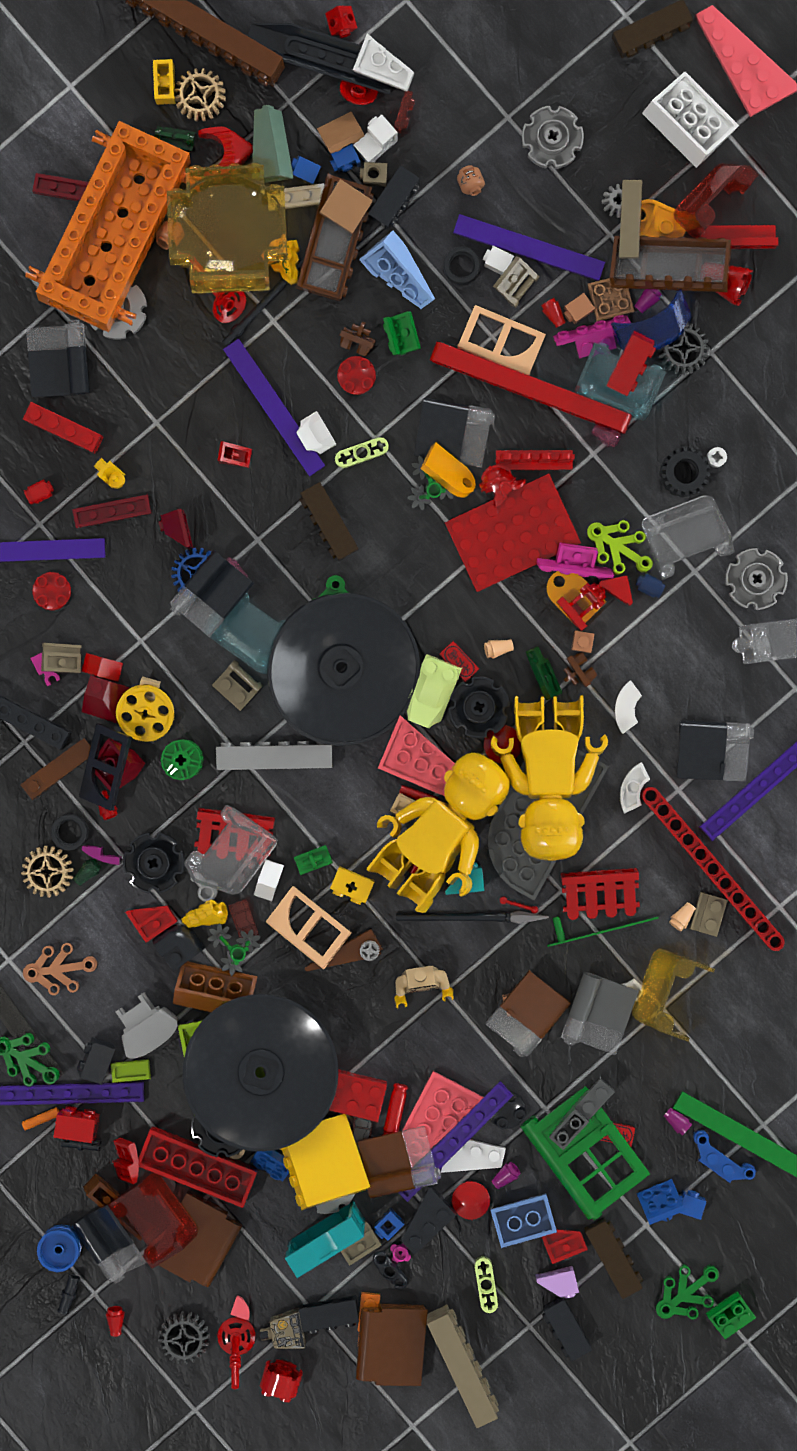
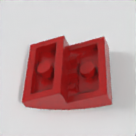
[113,1138,139,1184]

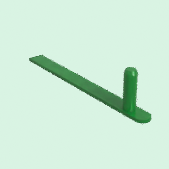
[547,916,659,947]

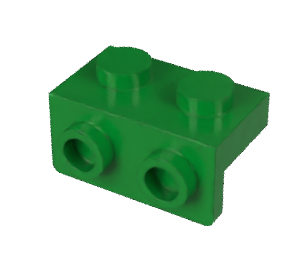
[383,311,421,355]

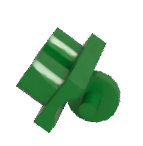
[294,845,333,875]

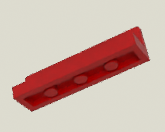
[699,225,778,249]

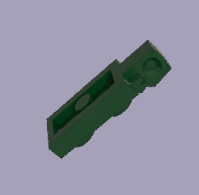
[526,647,562,700]

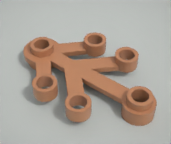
[23,943,98,995]

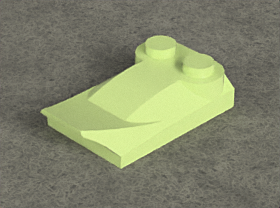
[407,654,462,728]

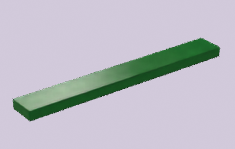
[673,1091,797,1177]

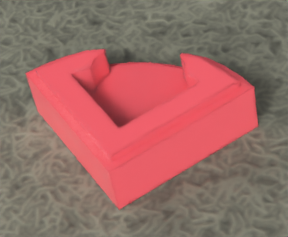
[230,1295,250,1321]

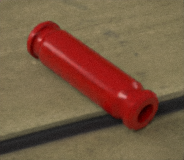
[382,1083,408,1135]

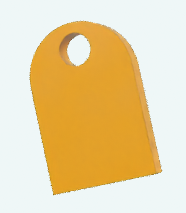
[640,199,692,238]
[420,442,476,497]
[546,571,607,624]

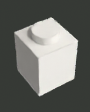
[483,246,514,275]

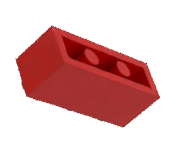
[607,331,656,396]

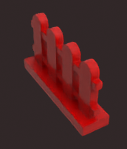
[496,450,575,470]
[194,808,275,863]
[561,868,640,920]

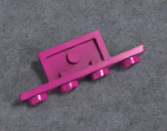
[553,315,631,358]
[536,543,614,580]

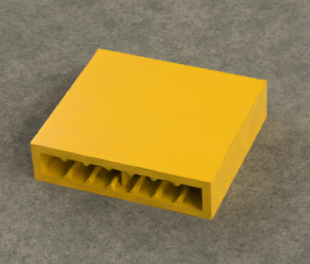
[280,1114,370,1210]

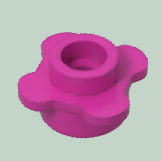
[390,1243,411,1263]

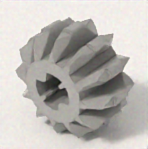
[602,184,622,218]

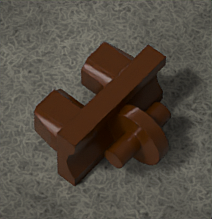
[340,321,376,356]
[563,652,597,687]

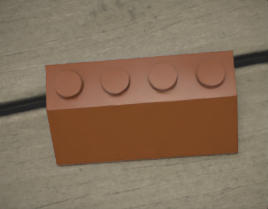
[173,961,257,1012]

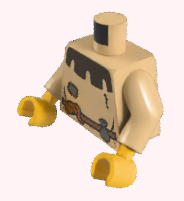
[394,966,454,1008]

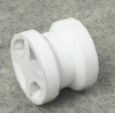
[706,447,727,468]

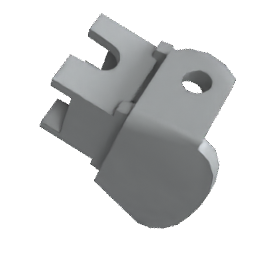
[116,992,179,1058]

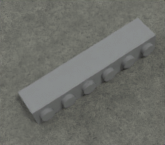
[216,741,333,770]

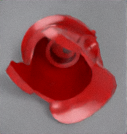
[479,465,526,508]

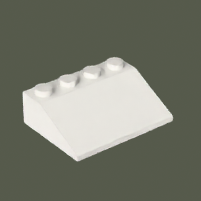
[642,72,739,168]

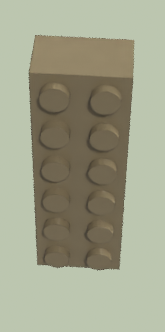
[427,1305,499,1428]

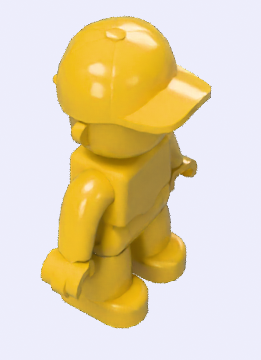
[491,695,608,861]
[367,752,510,913]

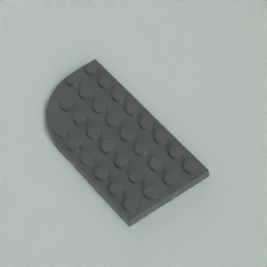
[488,749,609,900]

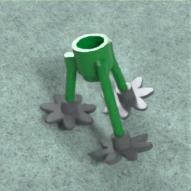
[407,456,453,510]
[207,923,261,976]

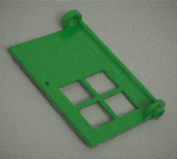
[520,1086,650,1220]

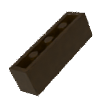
[612,0,693,58]
[299,482,359,561]
[584,1217,643,1299]

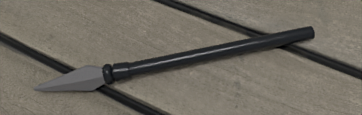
[396,911,549,924]

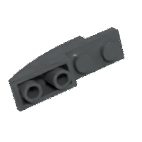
[549,1078,615,1150]

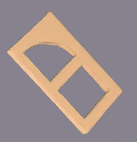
[457,305,546,376]
[266,886,352,969]

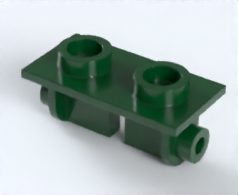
[154,126,195,151]

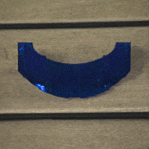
[611,289,692,350]

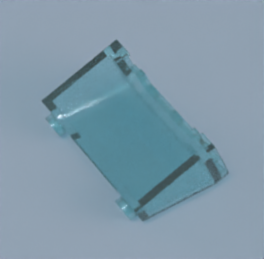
[574,342,666,421]
[205,592,285,674]

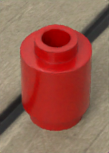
[24,479,54,505]

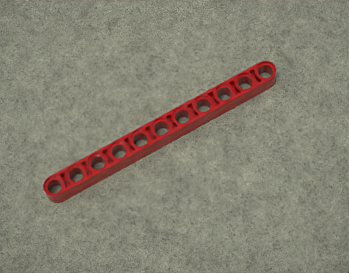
[430,342,632,434]
[641,787,785,951]

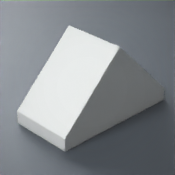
[254,859,284,901]

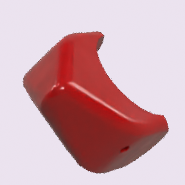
[198,127,253,178]

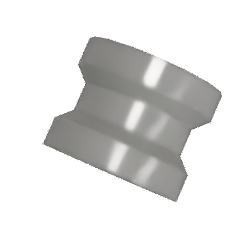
[360,940,379,961]

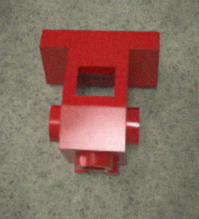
[556,582,607,631]

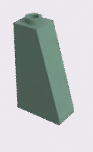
[252,105,293,183]

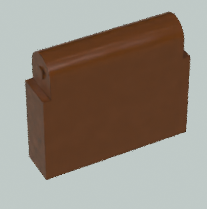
[150,1190,243,1287]
[356,1304,427,1386]

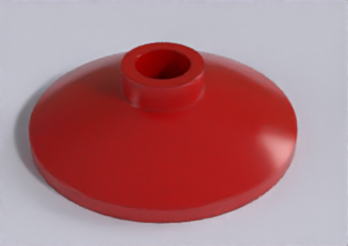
[339,80,378,105]

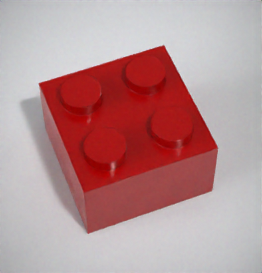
[53,1106,100,1143]

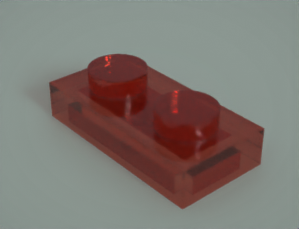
[394,91,415,134]

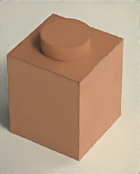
[564,293,595,324]
[571,631,595,653]

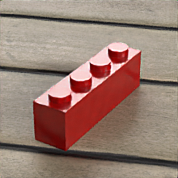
[23,402,103,454]

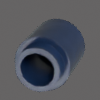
[635,573,665,598]

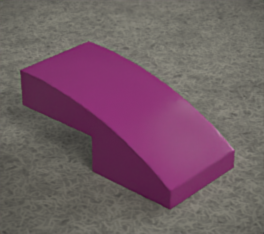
[82,845,122,865]

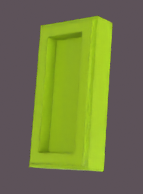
[111,1059,151,1083]

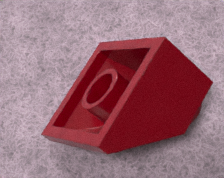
[159,509,193,549]
[81,675,130,724]
[95,738,145,791]

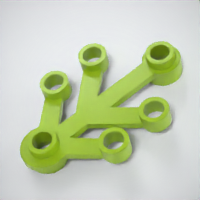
[587,520,653,575]

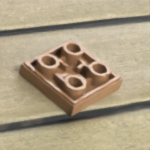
[317,112,365,153]
[319,179,373,234]
[587,274,634,321]

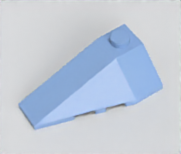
[359,231,435,309]

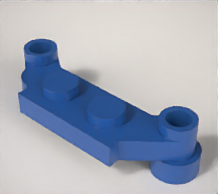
[693,1129,756,1183]

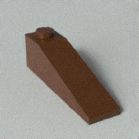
[20,738,91,800]
[305,928,383,971]
[83,1173,154,1241]

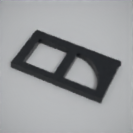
[78,723,132,811]

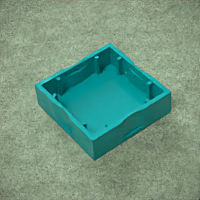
[285,1201,366,1278]

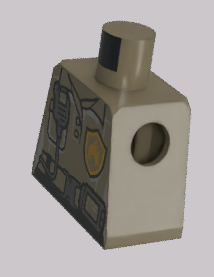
[260,1308,306,1349]

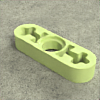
[335,437,389,468]
[475,1256,498,1313]

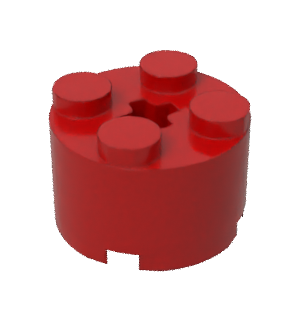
[260,1359,303,1402]

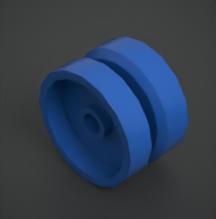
[37,1224,83,1272]

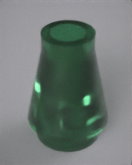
[73,858,101,886]

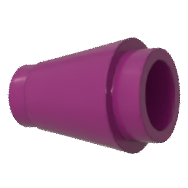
[634,289,662,314]
[664,1108,692,1136]
[492,1162,521,1189]

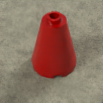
[700,262,753,306]

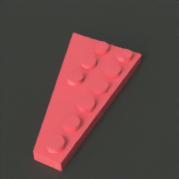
[695,5,797,117]
[378,716,455,796]
[402,1071,484,1167]

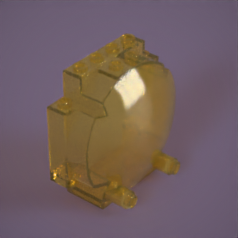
[167,163,288,294]

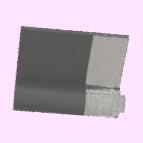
[561,972,639,1055]

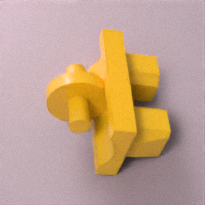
[94,458,125,489]

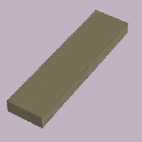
[619,180,643,259]

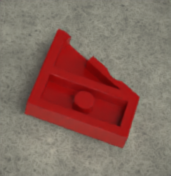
[125,905,178,943]
[542,1229,588,1264]

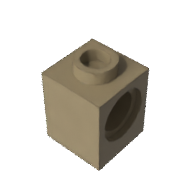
[360,162,388,187]

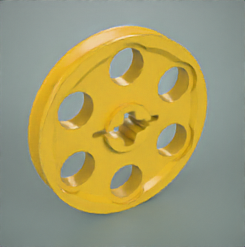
[116,685,174,742]

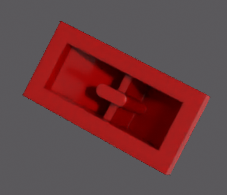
[218,441,252,468]
[598,576,633,606]
[81,653,123,682]

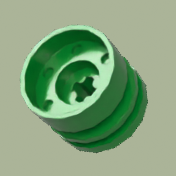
[161,739,204,780]

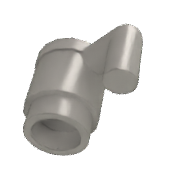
[191,873,218,902]

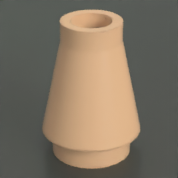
[484,639,514,659]
[669,902,696,931]

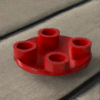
[337,356,376,395]
[32,572,71,610]
[484,725,521,763]
[452,1181,490,1220]

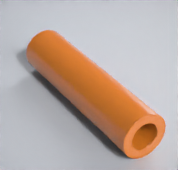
[22,1107,59,1131]

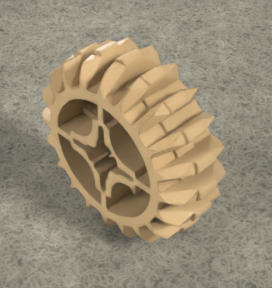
[175,68,226,121]
[21,846,74,898]

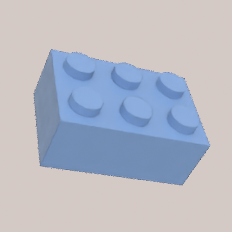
[491,1194,557,1248]

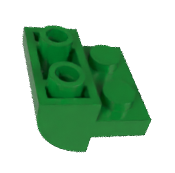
[706,1291,756,1339]

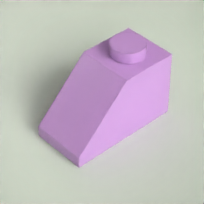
[535,1266,579,1298]

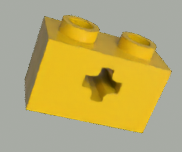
[153,59,176,105]
[330,866,374,905]

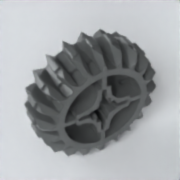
[657,322,710,375]
[158,1311,210,1364]

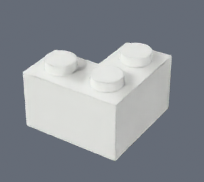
[353,115,398,163]

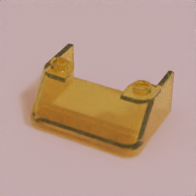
[632,949,715,1042]

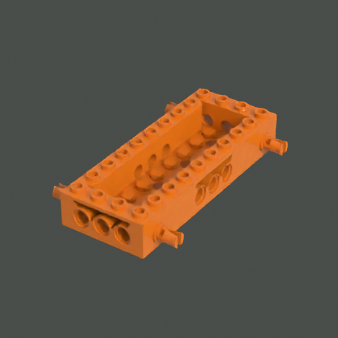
[25,121,202,332]

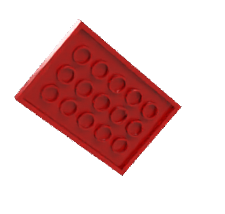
[444,474,581,592]

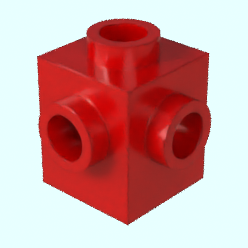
[325,6,357,38]

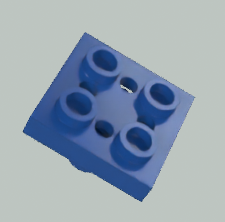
[250,1149,289,1182]
[637,1179,685,1225]

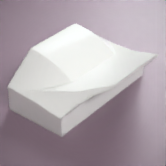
[296,411,336,454]

